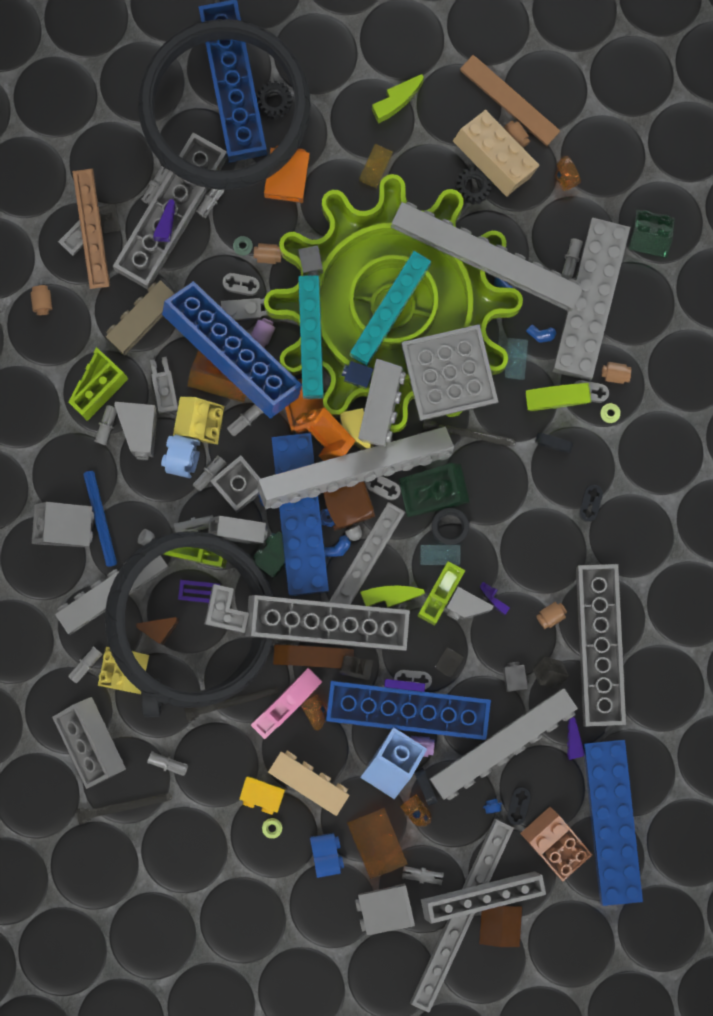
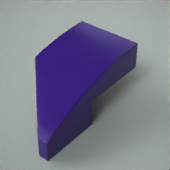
[480,582,510,615]

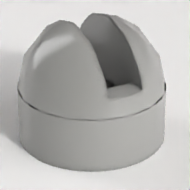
[345,525,362,541]
[138,529,155,546]

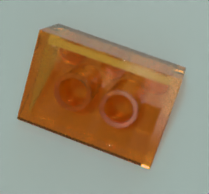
[188,350,247,403]
[347,807,407,879]

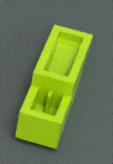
[372,74,424,124]
[526,383,591,411]
[163,547,227,569]
[418,561,465,626]
[360,586,425,608]

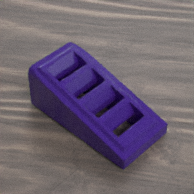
[153,199,176,242]
[567,717,585,760]

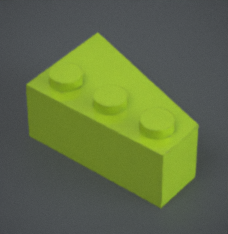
[68,347,128,421]

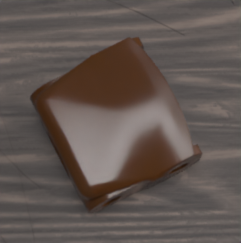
[324,481,375,531]

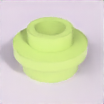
[600,403,620,423]
[262,818,282,838]

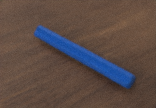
[83,471,117,567]

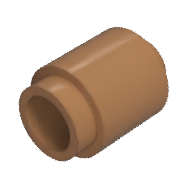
[503,121,530,148]
[253,243,282,264]
[31,285,52,315]
[601,362,631,384]
[536,602,567,629]

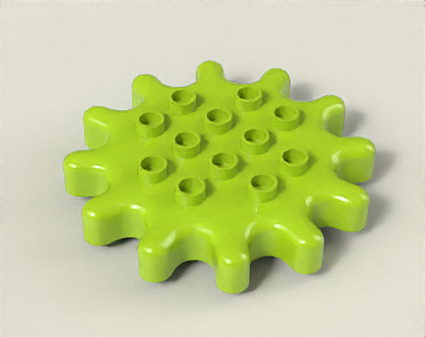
[264,174,523,433]

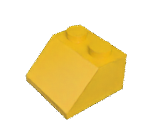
[240,776,286,815]

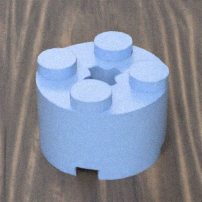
[161,434,200,478]

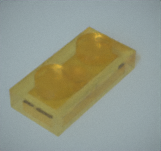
[359,144,393,188]

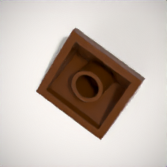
[136,617,179,646]
[479,905,522,947]

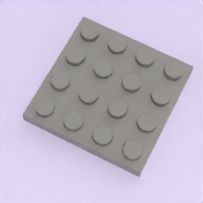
[401,324,498,421]

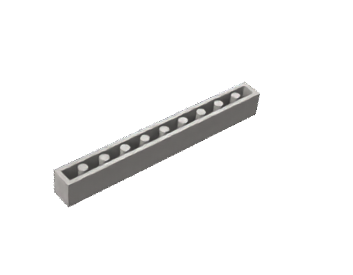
[391,202,583,312]
[257,427,454,509]

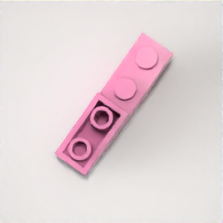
[251,667,322,739]

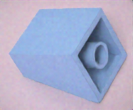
[360,727,427,799]

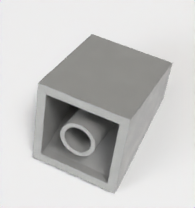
[114,402,158,460]
[32,502,94,547]
[355,883,415,935]

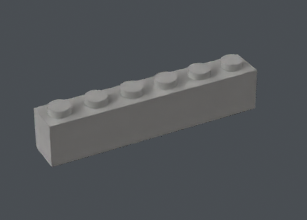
[55,555,169,635]
[421,871,546,924]

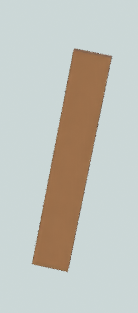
[460,55,560,146]
[72,168,110,289]

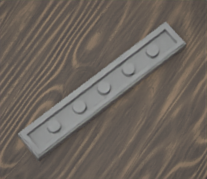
[329,502,405,605]

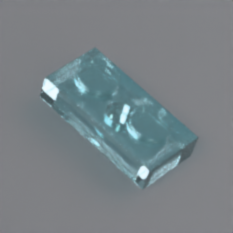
[504,338,528,380]
[420,545,460,565]

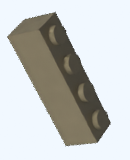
[106,280,175,356]

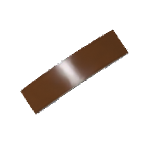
[273,645,354,670]

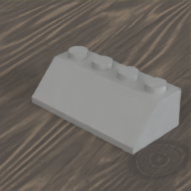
[358,359,406,447]
[52,697,126,789]

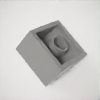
[445,587,493,621]

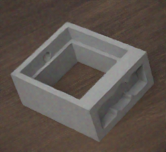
[208,516,268,545]

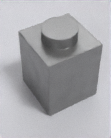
[298,245,323,276]
[503,662,528,692]

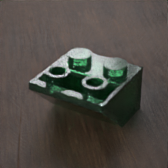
[629,210,675,258]
[253,531,286,580]

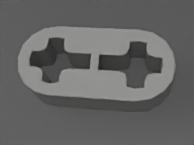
[223,273,260,296]
[574,380,609,403]
[365,476,401,501]
[394,670,432,689]

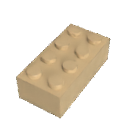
[453,110,540,197]
[268,750,349,816]

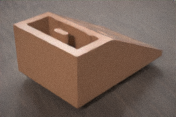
[520,807,592,881]

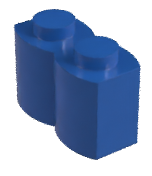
[310,833,344,878]

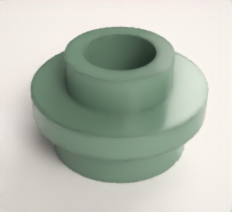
[233,236,253,256]

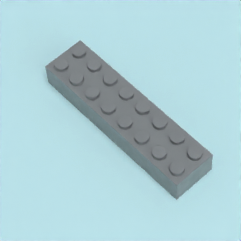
[113,133,228,290]
[552,218,630,381]
[576,564,626,727]
[245,595,410,651]
[429,689,578,800]

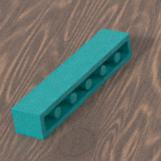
[350,251,431,366]
[299,275,324,399]

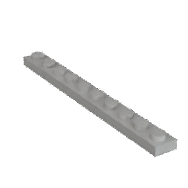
[410,818,514,1012]

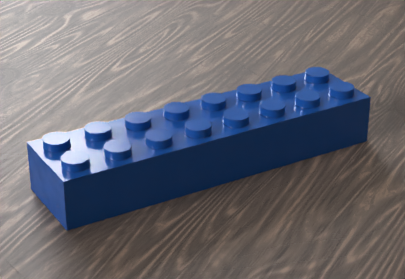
[198,0,267,162]
[162,281,302,418]
[271,433,329,597]
[326,681,491,740]
[583,740,643,906]

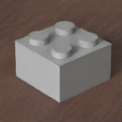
[210,455,261,513]

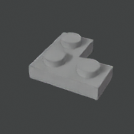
[204,584,249,633]

